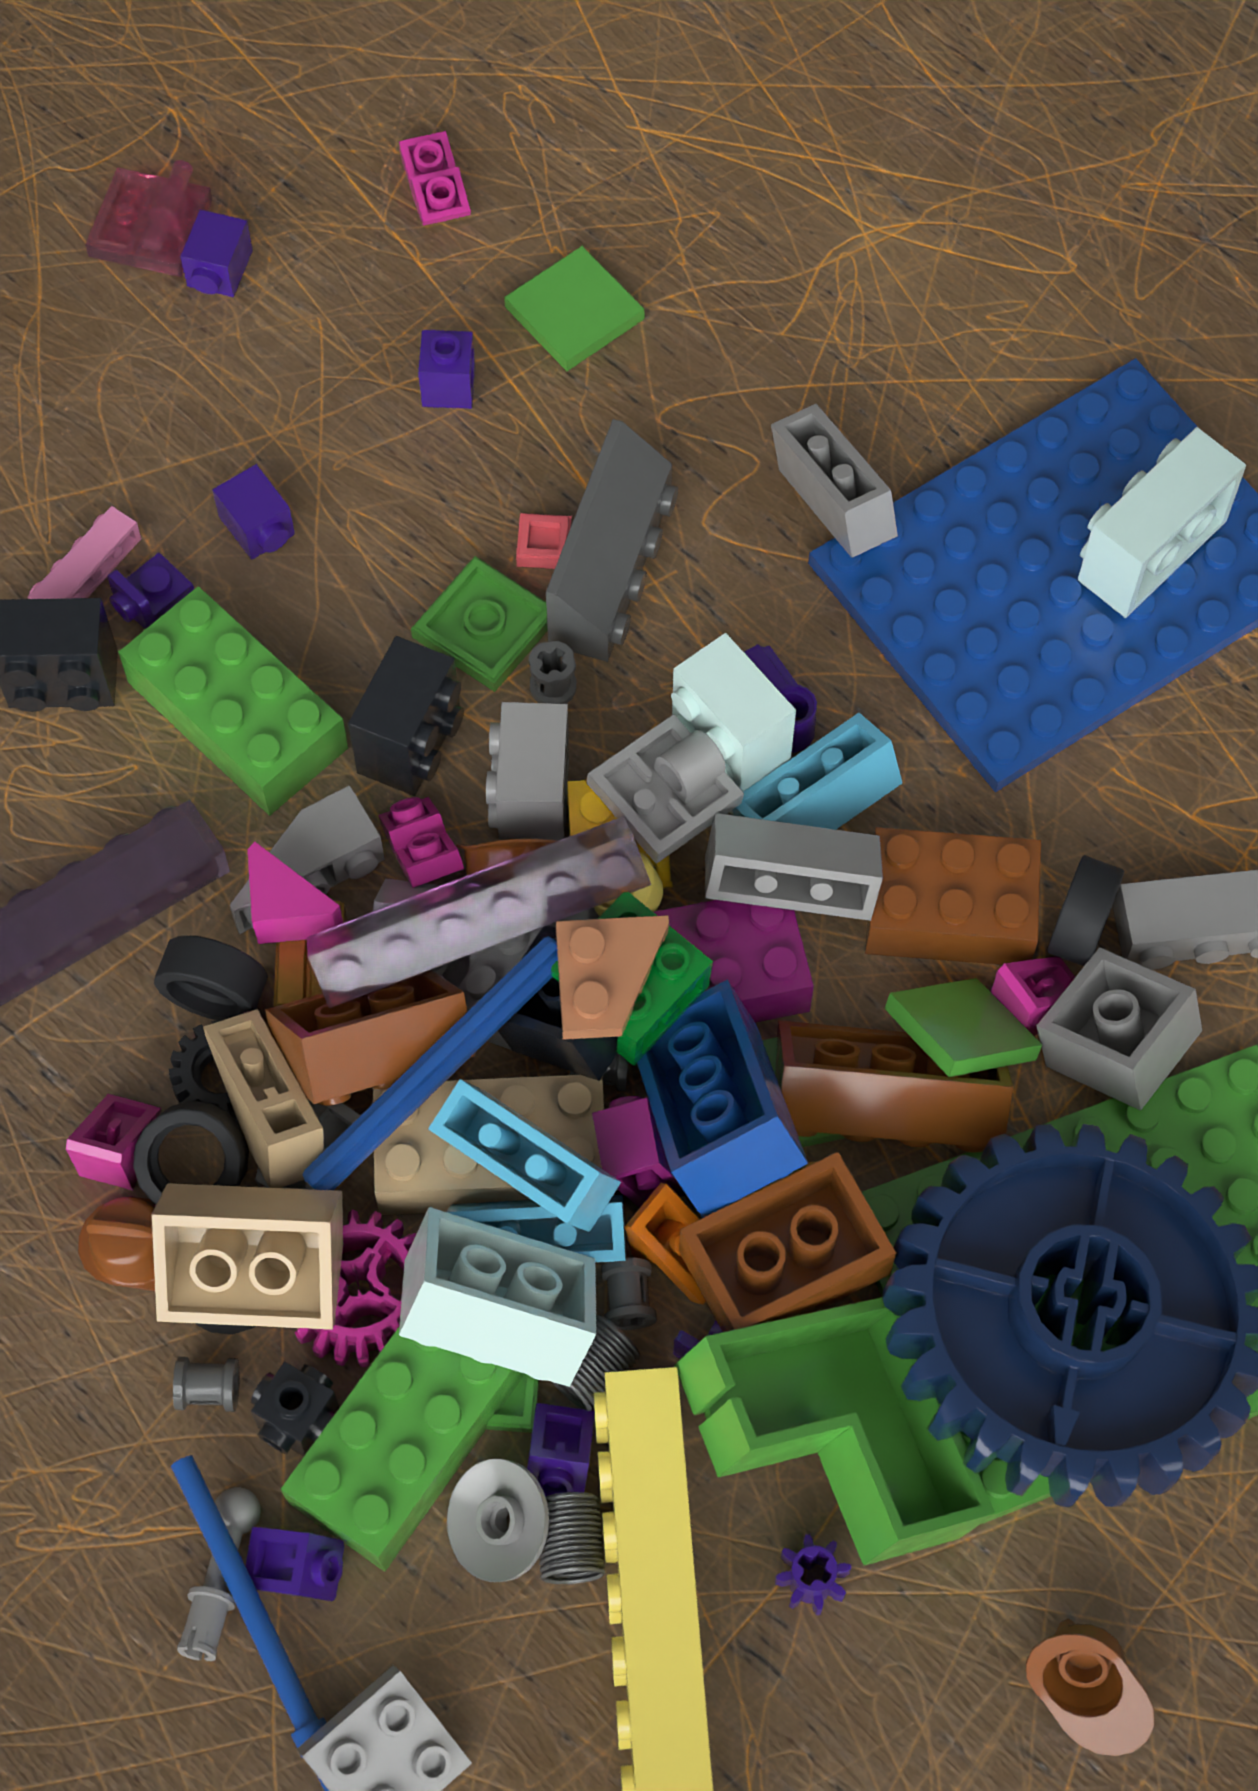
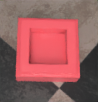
[516,513,572,569]

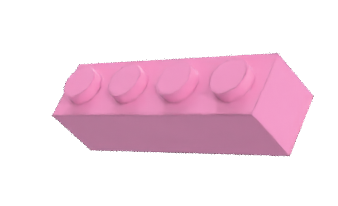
[27,506,141,599]

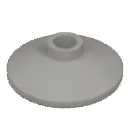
[447,1459,549,1582]

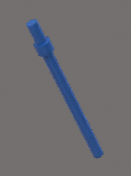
[171,1455,329,1791]

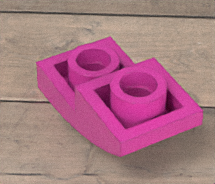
[399,131,471,226]
[378,797,464,888]

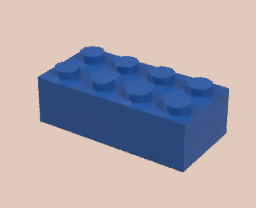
[637,979,808,1218]

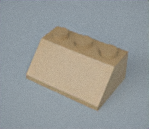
[152,1183,343,1329]

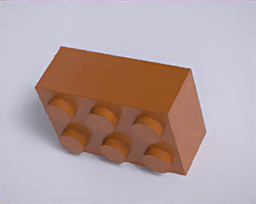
[865,827,1041,965]
[265,965,475,1106]
[679,1152,896,1332]

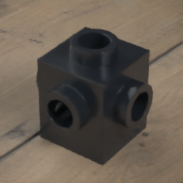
[251,1361,340,1457]

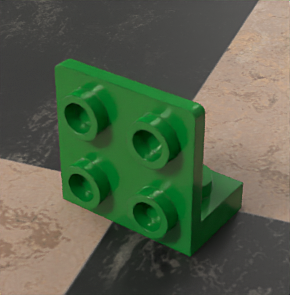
[551,892,713,1066]

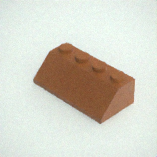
[775,1020,1014,1152]

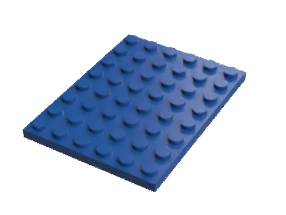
[808,358,1258,792]

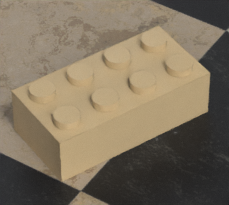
[373,1075,604,1215]

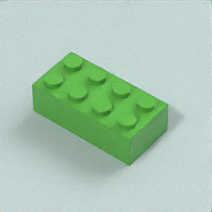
[118,586,348,816]
[281,1326,523,1572]

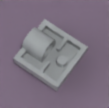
[586,714,744,864]
[296,1665,472,1791]

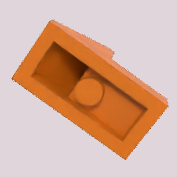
[625,1183,706,1305]

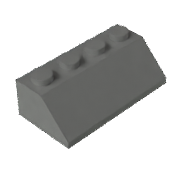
[546,419,678,662]

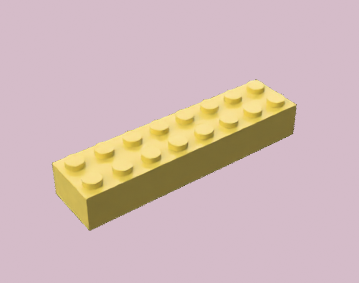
[594,1367,713,1791]

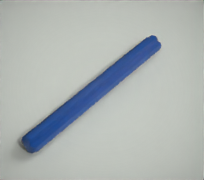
[303,937,558,1190]

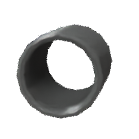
[551,1315,640,1411]
[539,1492,606,1584]

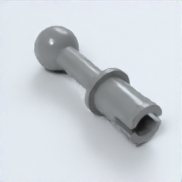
[177,1487,261,1661]

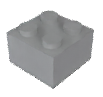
[486,702,569,851]
[1037,947,1202,1111]

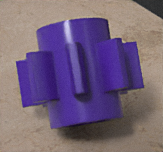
[775,1534,852,1616]

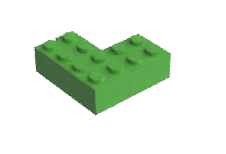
[674,1297,995,1566]

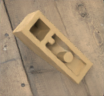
[204,1009,324,1188]

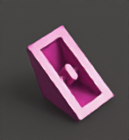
[247,842,344,944]
[991,956,1075,1036]
[66,1094,161,1191]

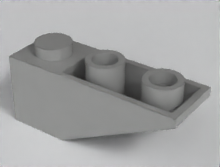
[230,785,385,934]

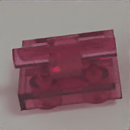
[85,160,213,277]

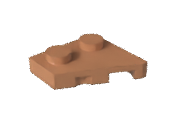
[556,915,669,1039]

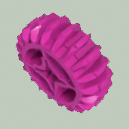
[295,1209,417,1368]

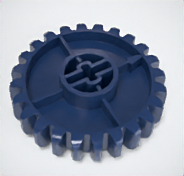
[883,1124,1258,1507]

